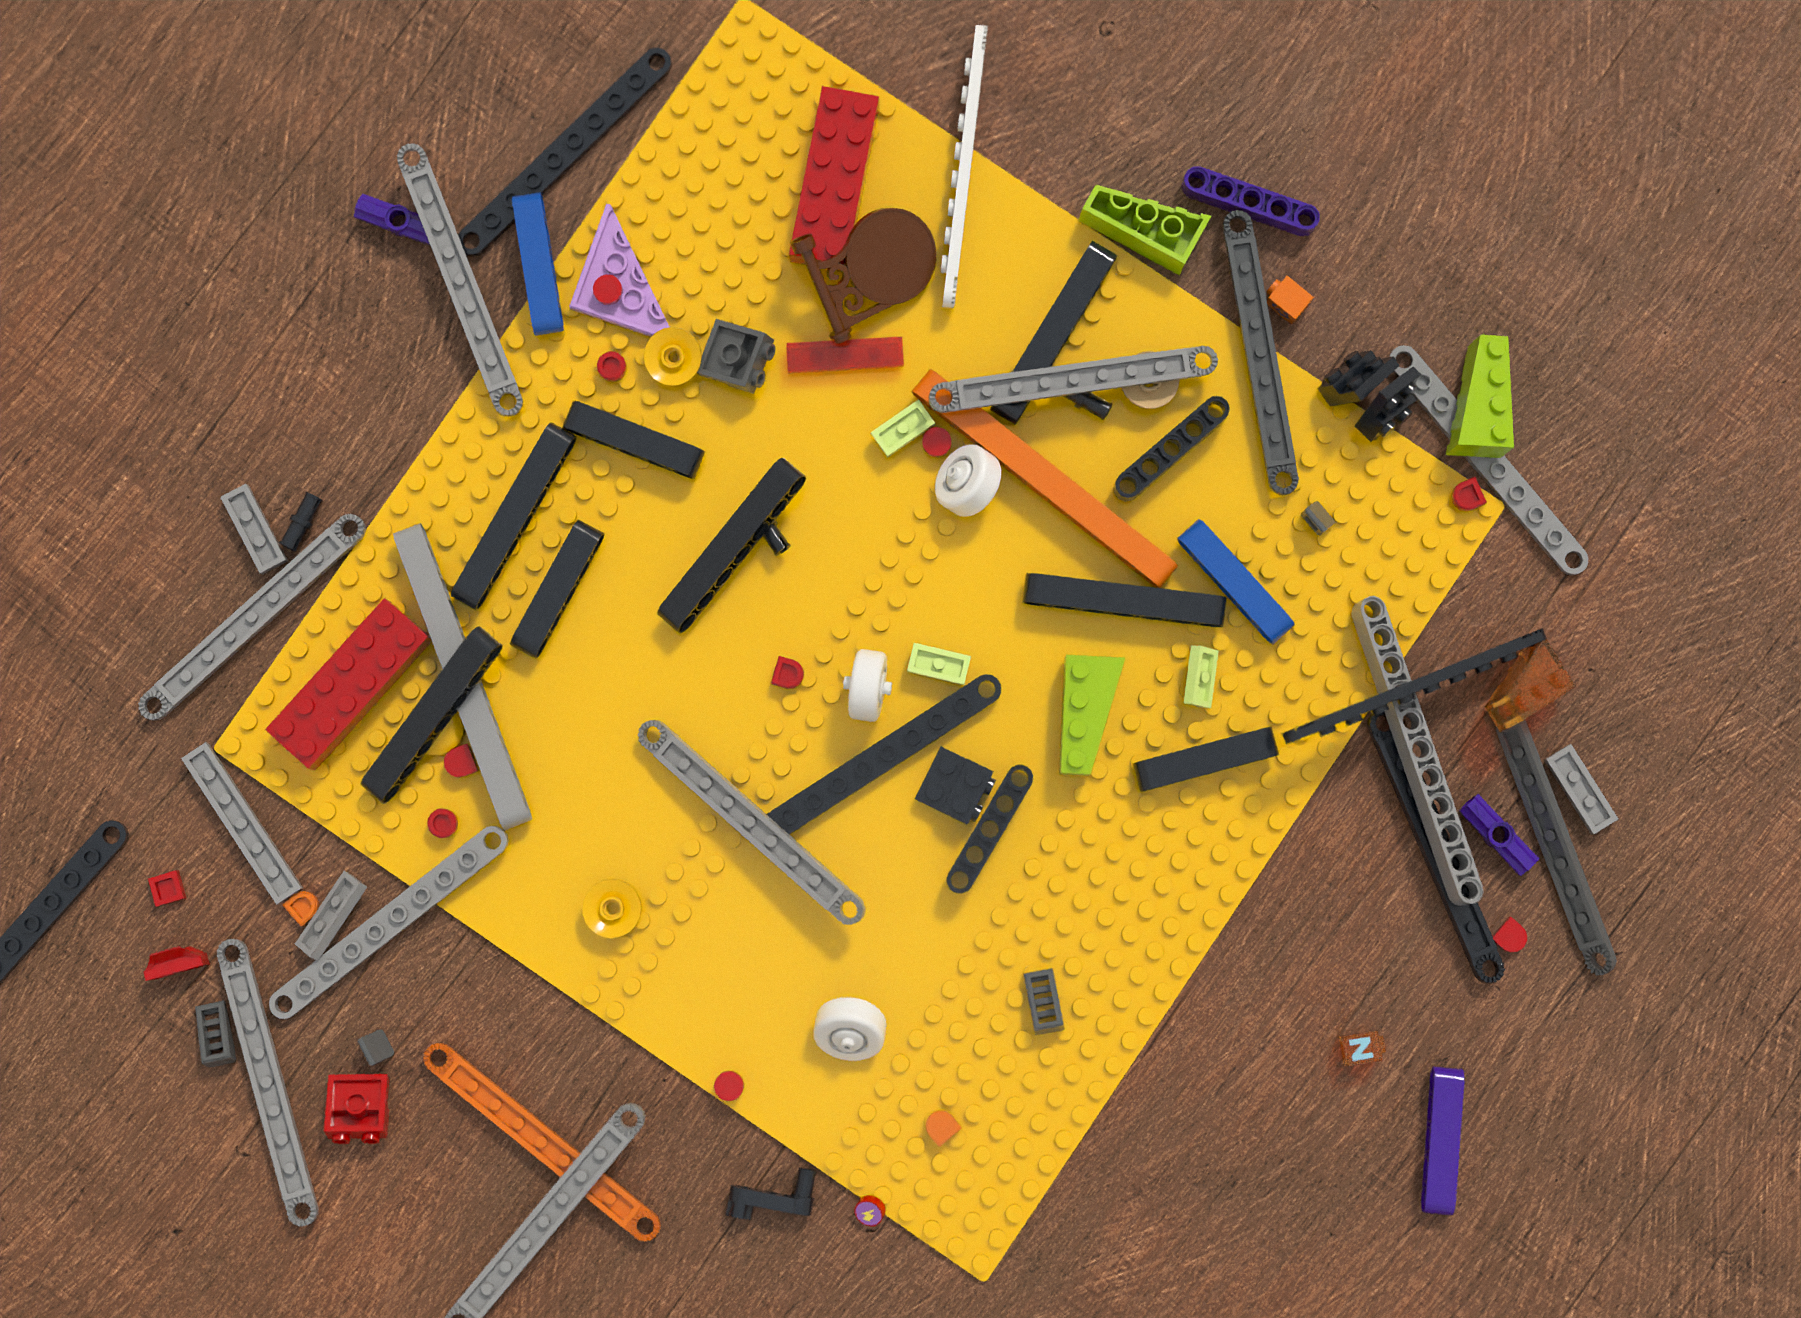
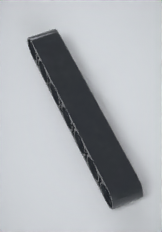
[990,241,1118,425]
[451,422,577,611]
[657,458,806,633]
[1022,573,1227,627]
[360,626,503,804]

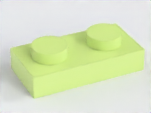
[871,399,935,458]
[907,643,971,685]
[1184,645,1219,708]

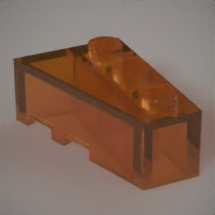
[1485,639,1576,732]

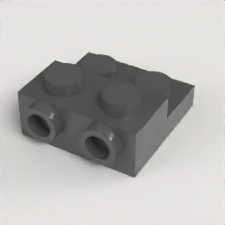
[697,319,776,394]

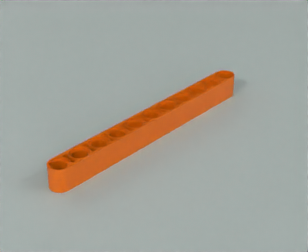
[911,369,1178,588]

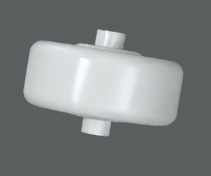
[935,444,1001,517]
[843,649,892,722]
[813,997,887,1061]

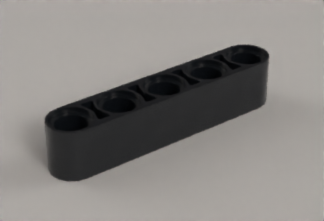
[1113,396,1230,502]
[562,400,705,479]
[510,520,605,659]
[1133,726,1279,792]
[946,765,1033,894]

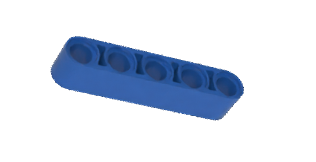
[512,192,564,336]
[1177,519,1295,645]

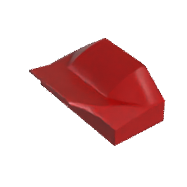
[143,946,210,981]

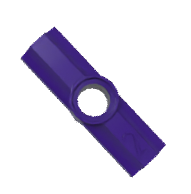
[354,194,431,246]
[1458,794,1539,876]

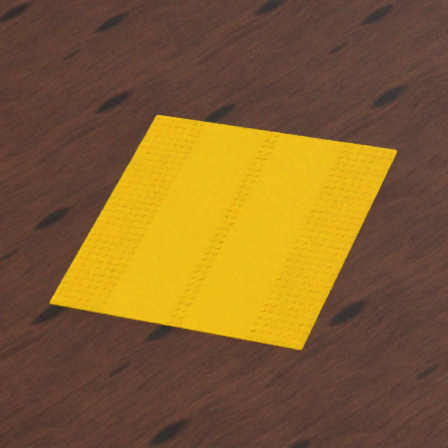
[214,0,1504,1281]

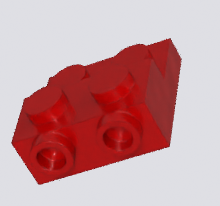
[324,1074,389,1145]

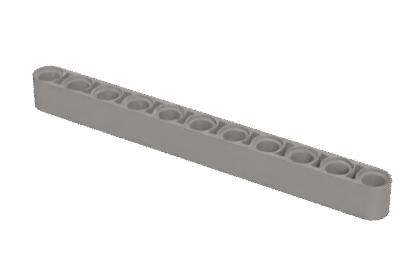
[393,523,532,831]
[1351,596,1483,906]

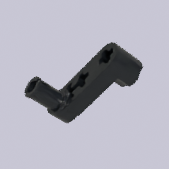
[725,1167,817,1220]

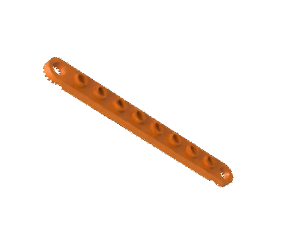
[423,1043,661,1241]

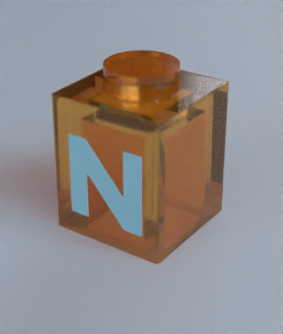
[1338,1030,1386,1066]

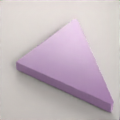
[569,204,669,337]

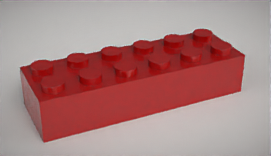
[789,86,880,271]
[265,598,432,771]

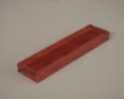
[786,336,904,374]

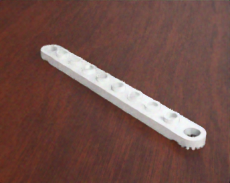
[941,25,987,308]

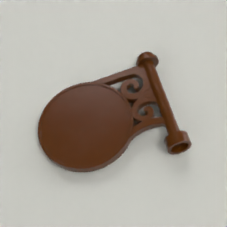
[790,208,937,343]

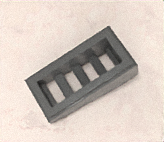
[1024,968,1064,1035]
[195,1000,236,1067]

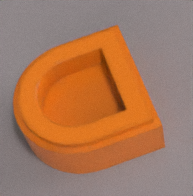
[282,891,319,927]
[926,1110,962,1147]

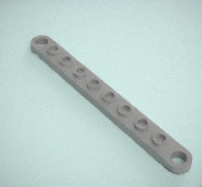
[397,143,523,417]
[929,346,1218,413]
[1389,346,1588,575]
[138,514,366,720]
[638,720,865,925]
[269,826,509,1019]
[217,939,319,1226]
[445,1103,645,1318]

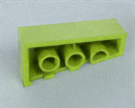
[1078,185,1211,275]
[1446,335,1514,458]
[1059,655,1125,776]

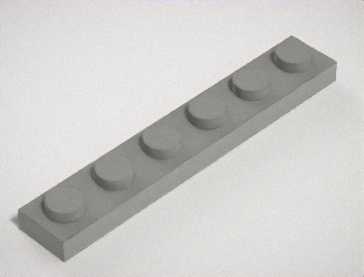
[181,742,303,905]

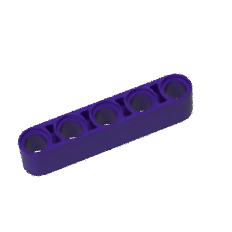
[1182,166,1320,236]
[1421,1066,1464,1215]

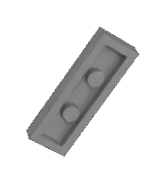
[220,484,288,575]
[1544,744,1618,835]
[295,870,367,961]

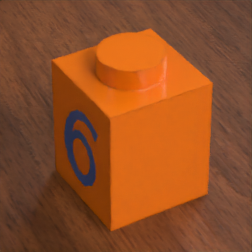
[1266,276,1314,325]

